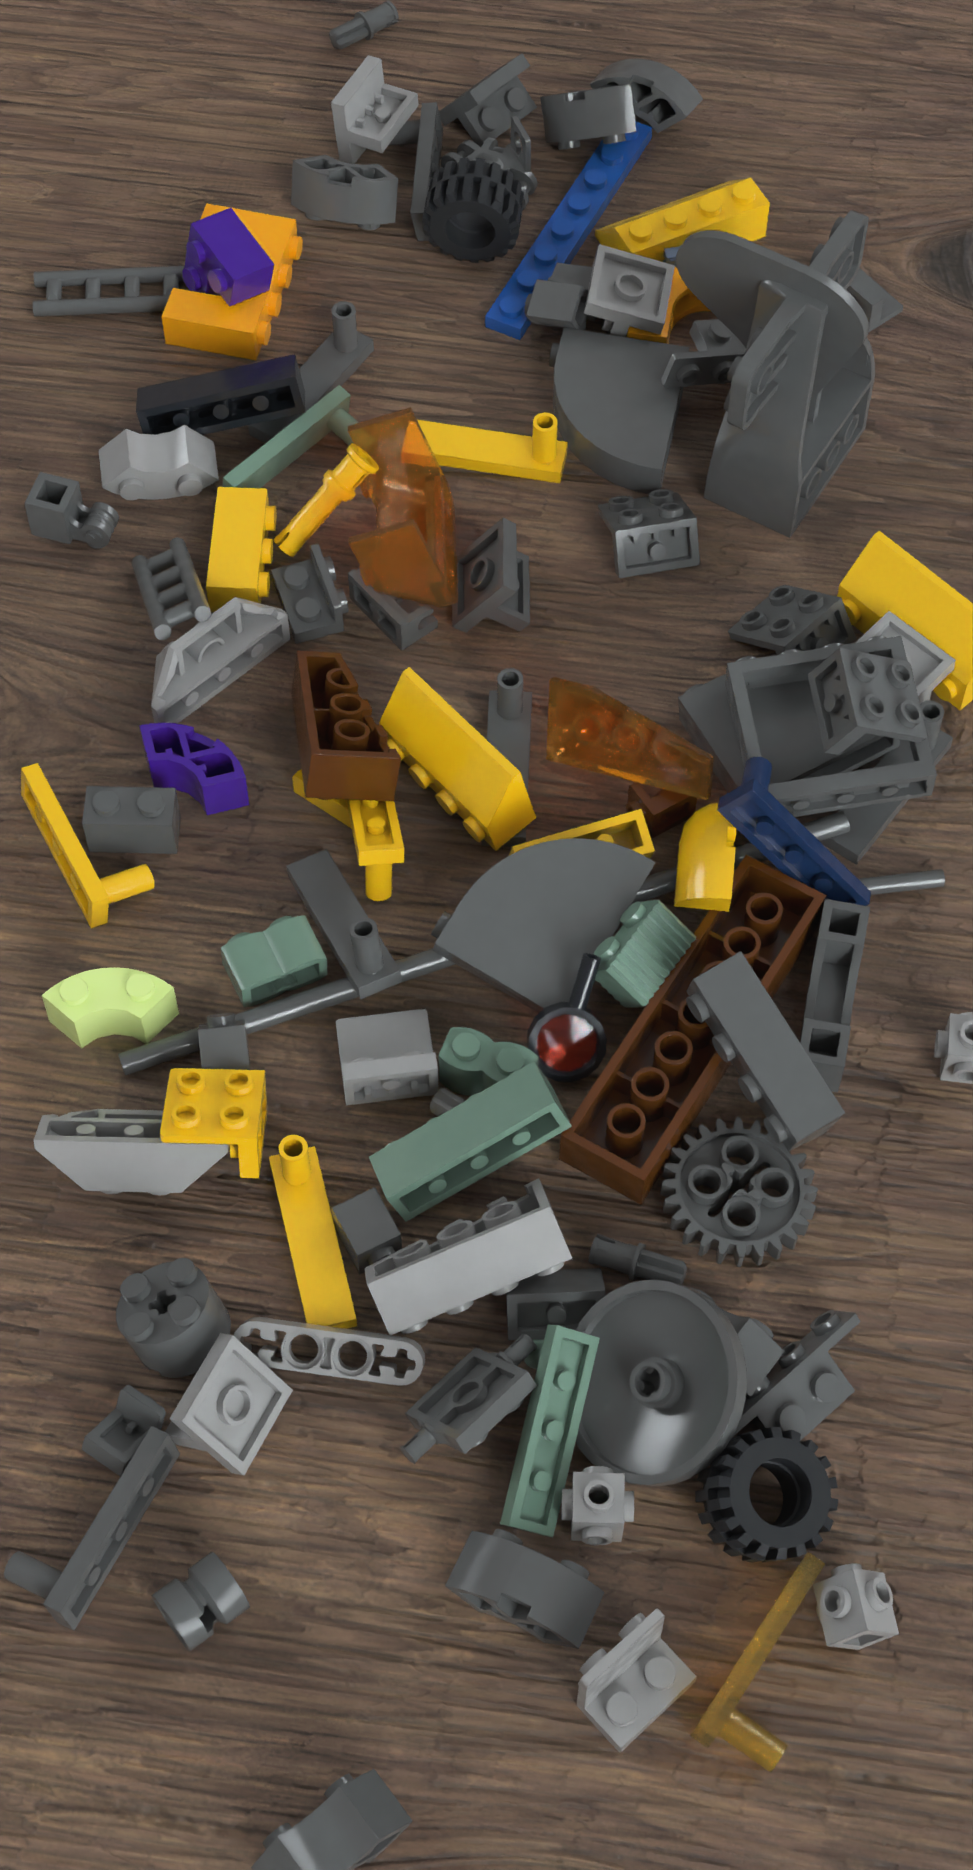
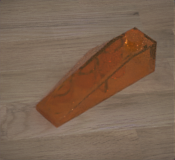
[546,677,714,800]

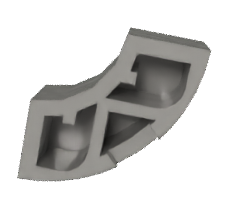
[99,425,219,500]

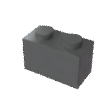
[82,786,181,854]

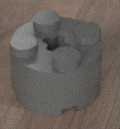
[116,1258,231,1378]

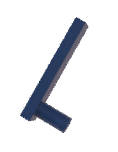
[717,757,871,906]

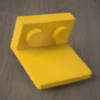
[160,1068,267,1178]

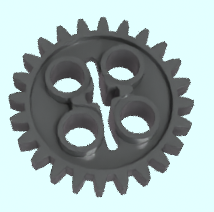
[660,1117,818,1267]

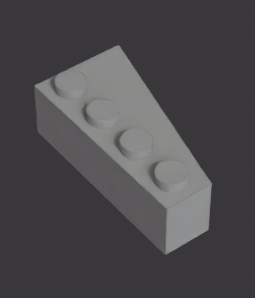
[364,1178,572,1336]

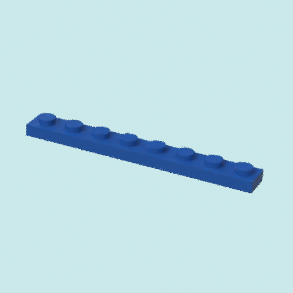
[485,121,652,340]

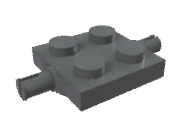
[400,1333,537,1464]

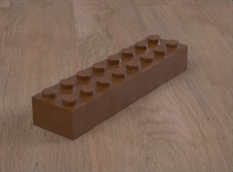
[559,855,827,1205]

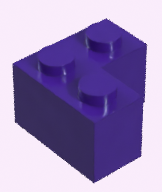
[182,208,274,307]

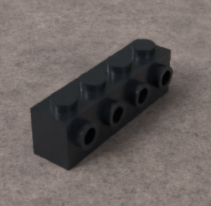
[136,354,306,435]

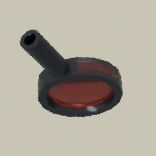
[526,953,607,1082]

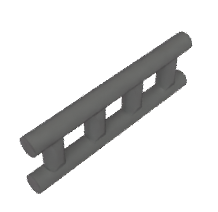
[33,265,185,317]
[131,537,211,640]

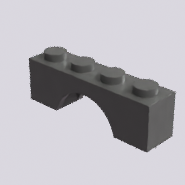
[799,899,870,1093]

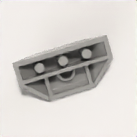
[151,597,290,724]
[34,1109,229,1196]

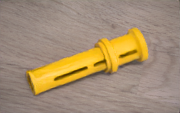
[274,443,379,557]

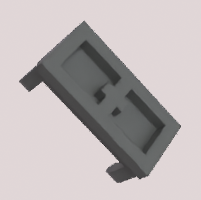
[348,557,438,651]

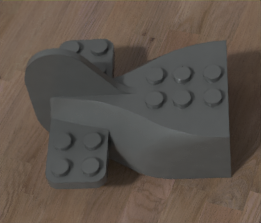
[676,210,875,538]

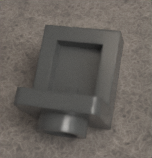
[81,1385,166,1477]

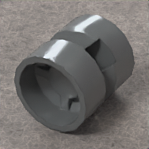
[151,1552,250,1651]

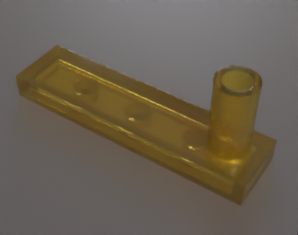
[690,1552,825,1773]

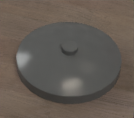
[575,1280,747,1486]

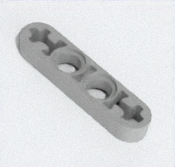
[234,1317,425,1386]

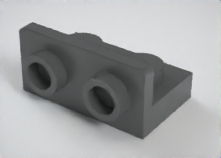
[271,543,349,644]

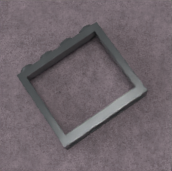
[725,636,937,817]

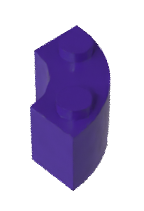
[139,723,250,815]

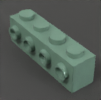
[369,1061,572,1222]

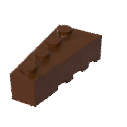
[291,650,401,801]

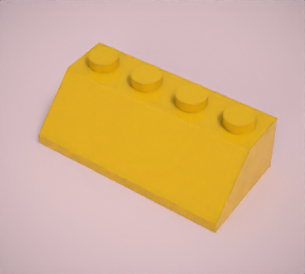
[595,178,770,262]
[837,531,973,711]
[379,667,536,851]

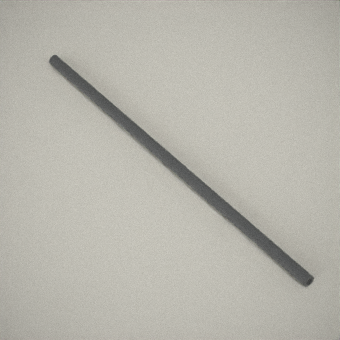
[118,811,850,1076]

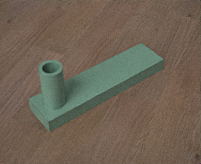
[222,385,378,488]
[500,1324,600,1538]

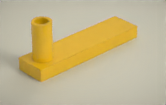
[401,412,568,483]
[21,763,155,928]
[346,799,404,901]
[269,1135,357,1337]

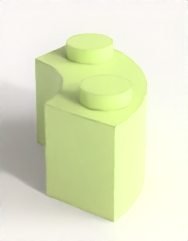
[42,967,179,1048]

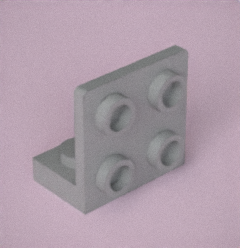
[336,1009,439,1106]
[576,1608,697,1753]

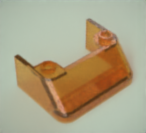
[348,407,458,608]

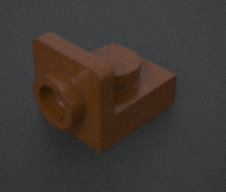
[625,779,698,839]

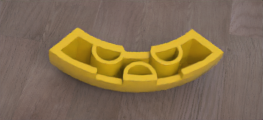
[674,802,737,912]

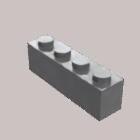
[686,951,845,1151]

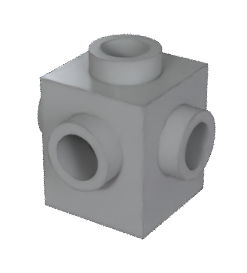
[934,1012,973,1084]
[561,1466,634,1545]
[813,1563,899,1650]

